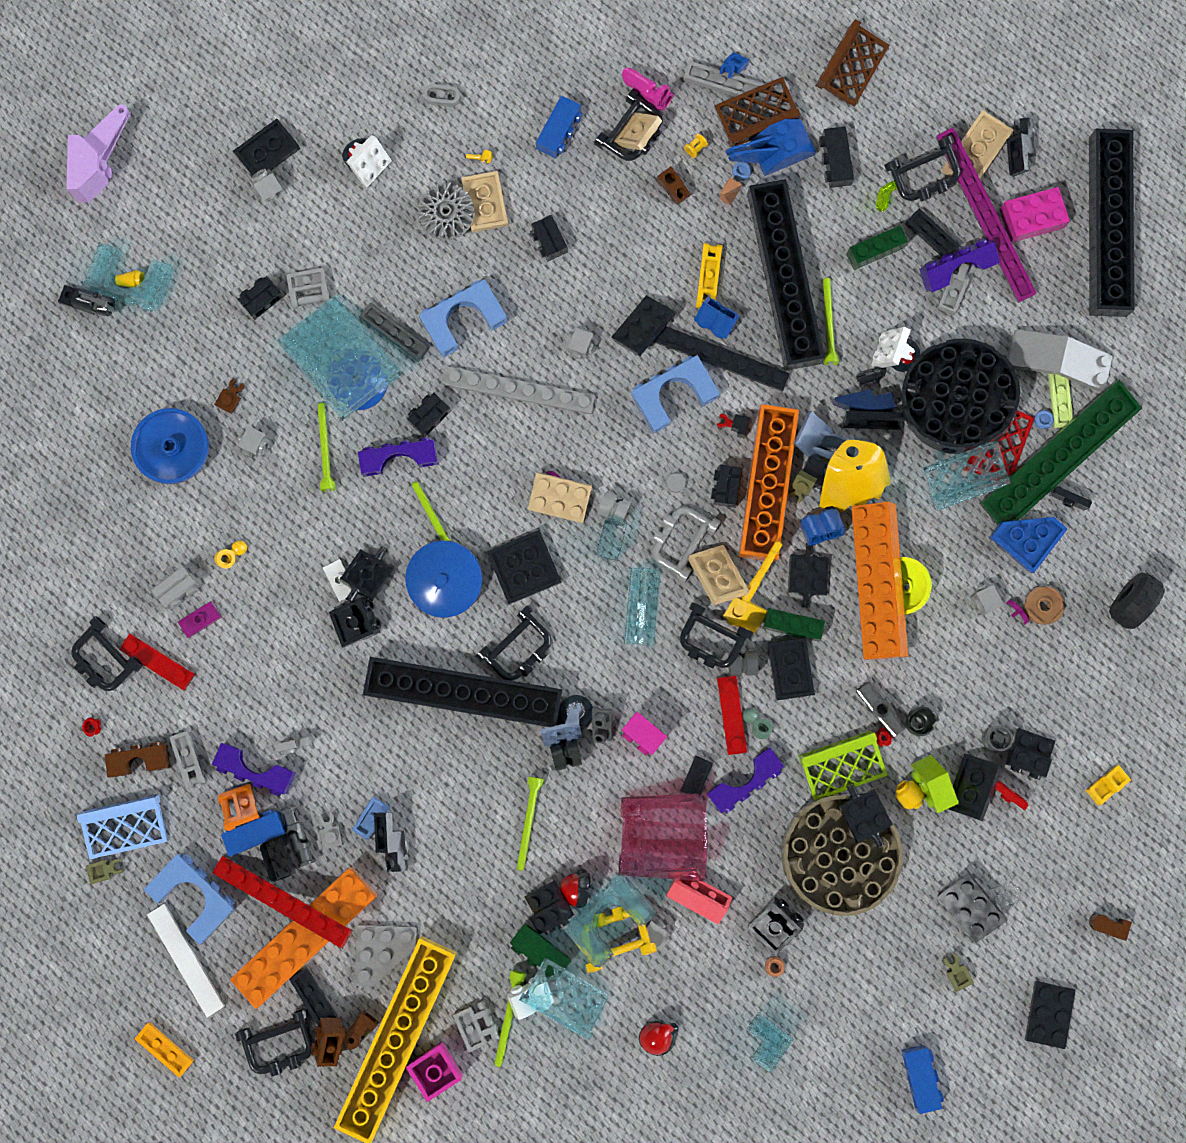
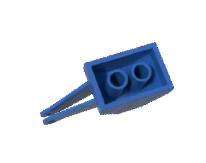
[726,119,816,176]

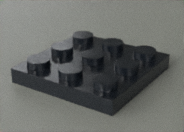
[487,530,562,605]

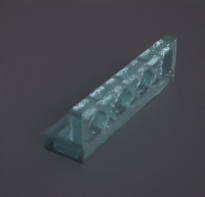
[624,567,660,647]

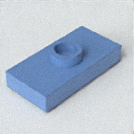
[352,796,390,840]

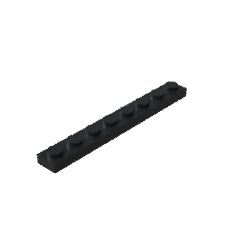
[653,326,790,392]

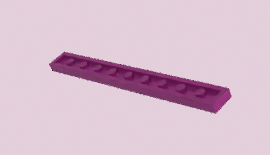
[936,127,1037,303]

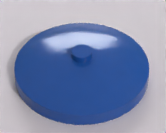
[131,408,209,484]
[405,541,483,618]

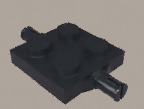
[787,543,829,608]
[340,547,393,603]
[839,783,893,848]

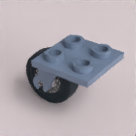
[794,411,855,461]
[540,695,593,747]

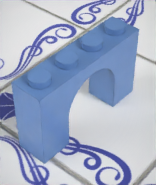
[419,279,508,358]
[631,355,720,434]
[143,853,237,945]

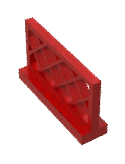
[964,410,1035,484]

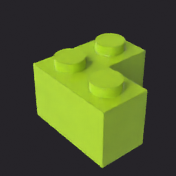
[910,755,958,813]

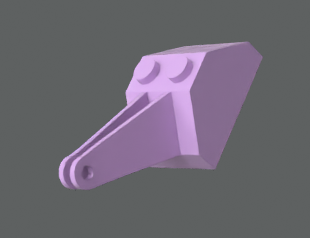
[66,104,130,202]

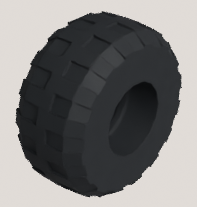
[1109,573,1165,629]

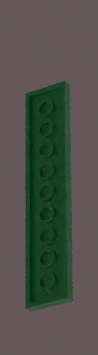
[979,379,1142,526]

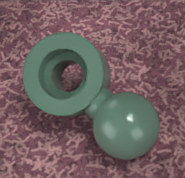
[743,708,773,739]

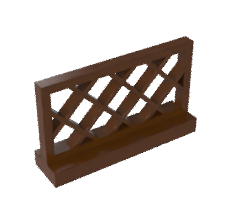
[815,19,890,106]
[714,77,801,147]

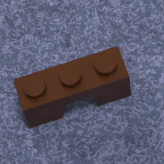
[104,742,170,778]

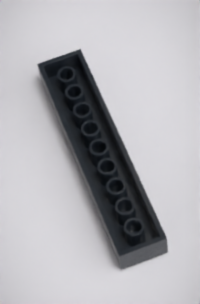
[1089,128,1135,317]
[747,179,825,371]
[363,657,563,727]

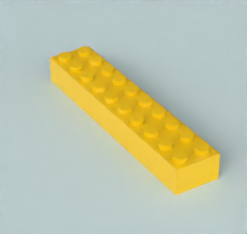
[334,936,457,1143]

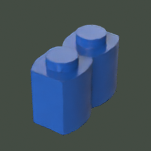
[694,297,740,339]
[800,509,845,546]

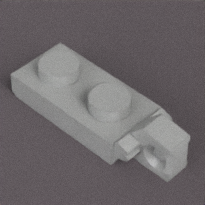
[936,263,969,316]

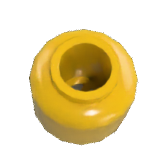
[895,780,925,810]

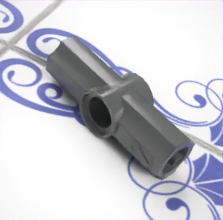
[856,681,907,737]

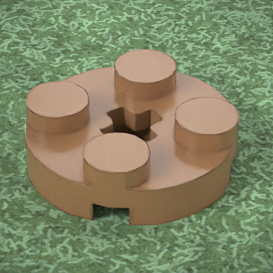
[1024,587,1064,625]

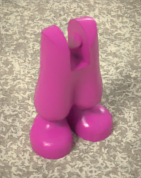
[622,67,674,111]

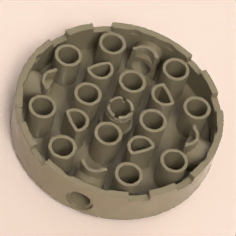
[781,795,903,916]

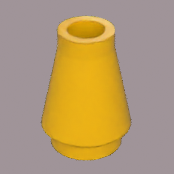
[115,270,146,289]

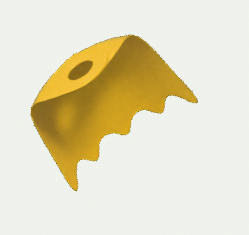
[819,440,891,513]

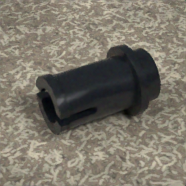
[856,368,882,386]

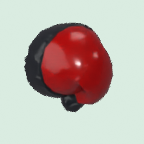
[559,869,591,909]
[639,1021,679,1056]

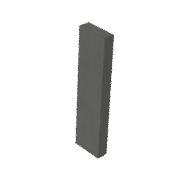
[359,303,430,362]

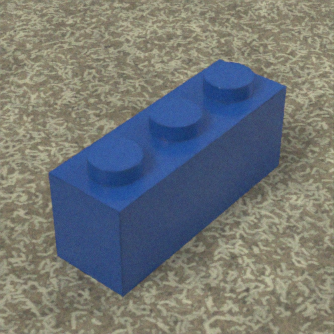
[536,95,583,159]
[221,809,287,857]
[901,1045,944,1114]

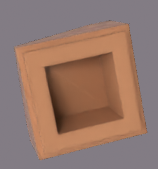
[719,178,742,205]

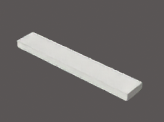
[147,903,225,1017]

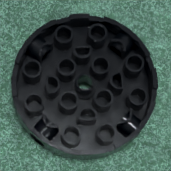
[902,338,1020,454]

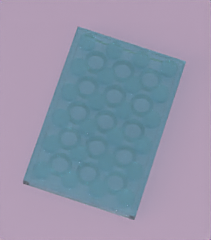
[277,295,402,421]

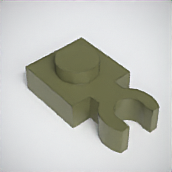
[789,470,817,503]
[86,859,124,885]
[942,953,974,992]

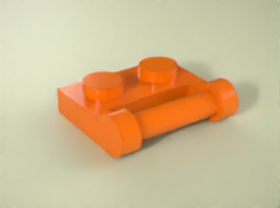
[217,784,259,831]

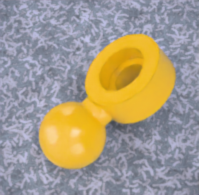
[214,540,247,568]

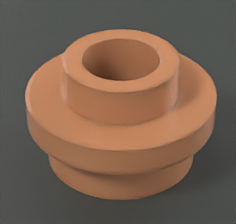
[765,956,785,977]

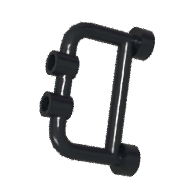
[594,88,663,161]
[884,135,960,202]
[680,602,753,669]
[475,605,552,681]
[71,616,144,691]
[234,1008,313,1077]

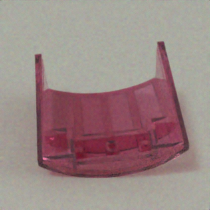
[618,794,708,881]

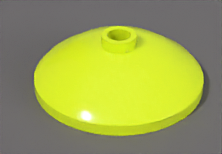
[900,557,932,615]

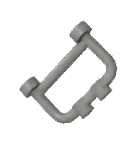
[652,507,721,583]

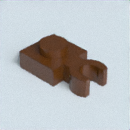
[214,379,244,414]

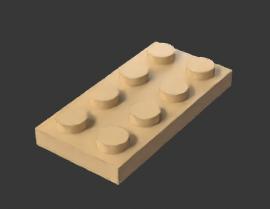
[941,110,1013,182]

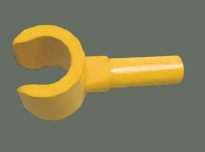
[466,150,493,163]

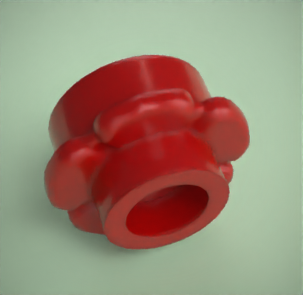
[82,717,101,737]
[875,728,893,747]

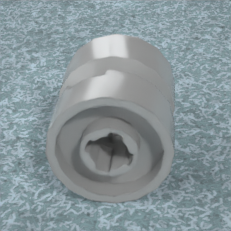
[597,491,632,524]

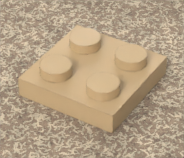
[614,112,662,150]

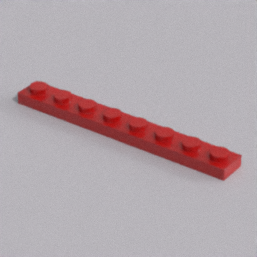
[212,856,353,949]

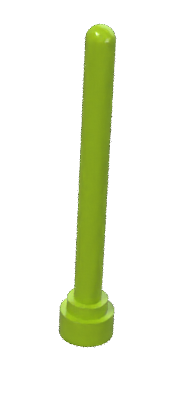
[823,277,839,365]
[317,402,336,492]
[412,481,450,541]
[517,776,544,871]
[494,970,526,1067]

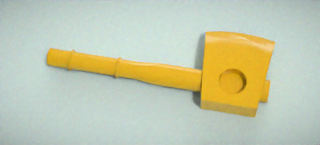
[723,540,783,634]

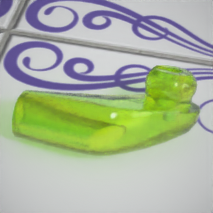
[875,180,897,212]

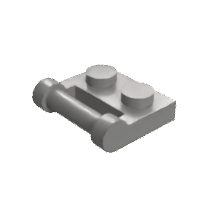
[286,268,330,308]

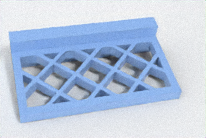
[77,794,168,859]

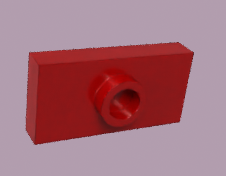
[995,780,1029,811]

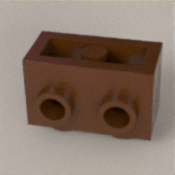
[311,1018,345,1067]

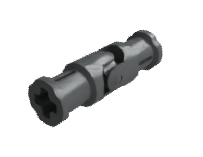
[280,806,315,868]

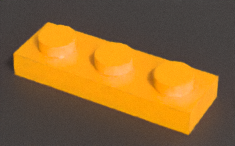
[135,1022,194,1078]

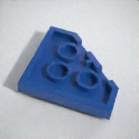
[989,517,1067,573]

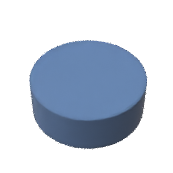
[732,162,751,181]
[1034,410,1054,429]

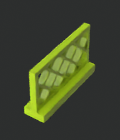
[798,730,888,800]

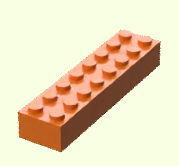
[738,404,799,563]
[852,501,909,660]
[230,867,378,1009]

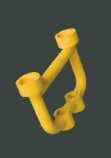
[582,907,657,973]

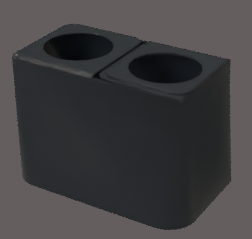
[260,837,296,882]

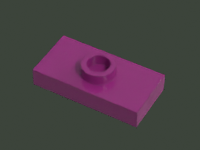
[178,601,222,638]

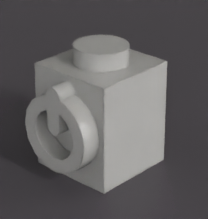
[250,169,282,201]
[564,327,594,359]
[238,426,270,458]
[971,584,1004,615]
[637,919,670,951]

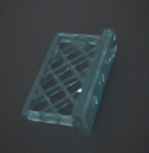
[923,440,1010,511]
[519,958,610,1040]

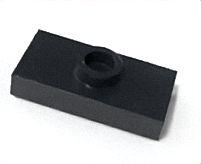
[1049,486,1092,511]
[680,755,713,799]

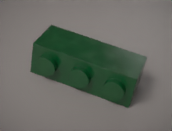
[846,225,908,270]
[762,608,825,641]
[510,923,571,980]

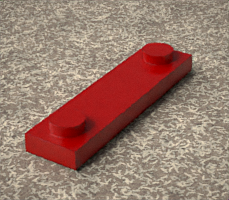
[119,633,195,691]
[717,676,747,755]

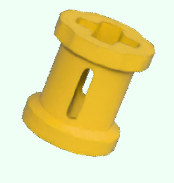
[684,133,708,159]

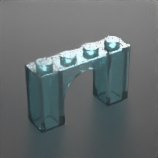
[83,242,174,312]
[564,875,657,968]

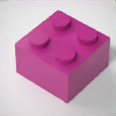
[621,712,667,756]
[406,1041,463,1102]

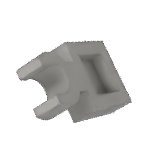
[276,737,313,755]
[319,813,343,850]

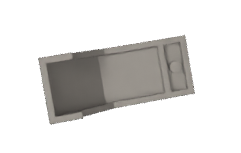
[1008,330,1113,392]

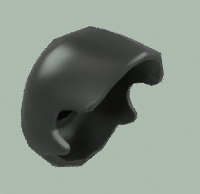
[906,707,937,736]

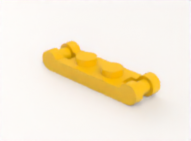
[696,243,722,308]

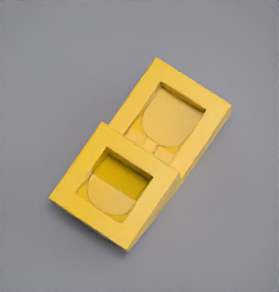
[1085,765,1131,806]

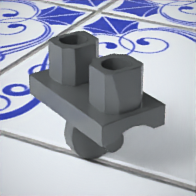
[592,706,613,744]

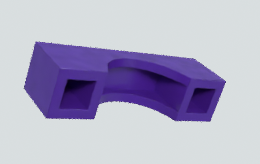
[919,238,1000,292]
[358,438,438,477]
[211,743,296,796]
[706,748,784,814]

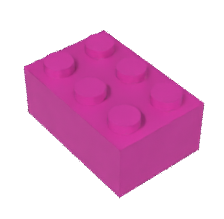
[1000,187,1070,243]

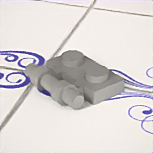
[453,1000,500,1053]

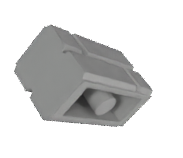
[151,566,200,609]

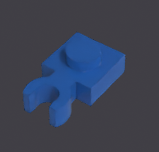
[720,52,749,79]

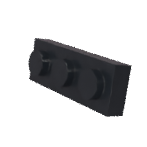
[905,208,960,257]
[843,410,903,430]
[289,968,338,1026]

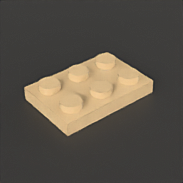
[461,171,508,233]
[528,472,592,523]
[688,545,749,606]

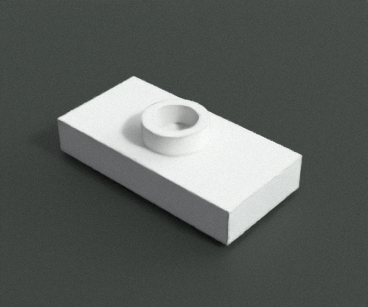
[323,559,351,602]

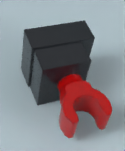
[717,414,750,439]

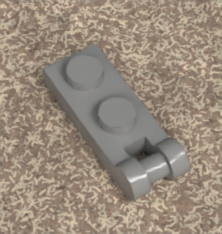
[169,731,207,789]

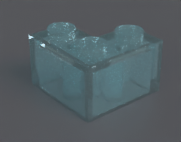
[747,1012,794,1073]

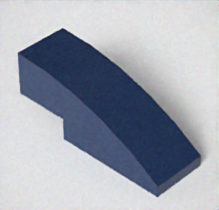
[832,389,895,412]

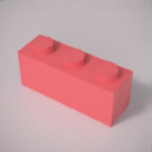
[666,869,733,924]

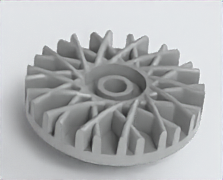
[418,183,475,240]

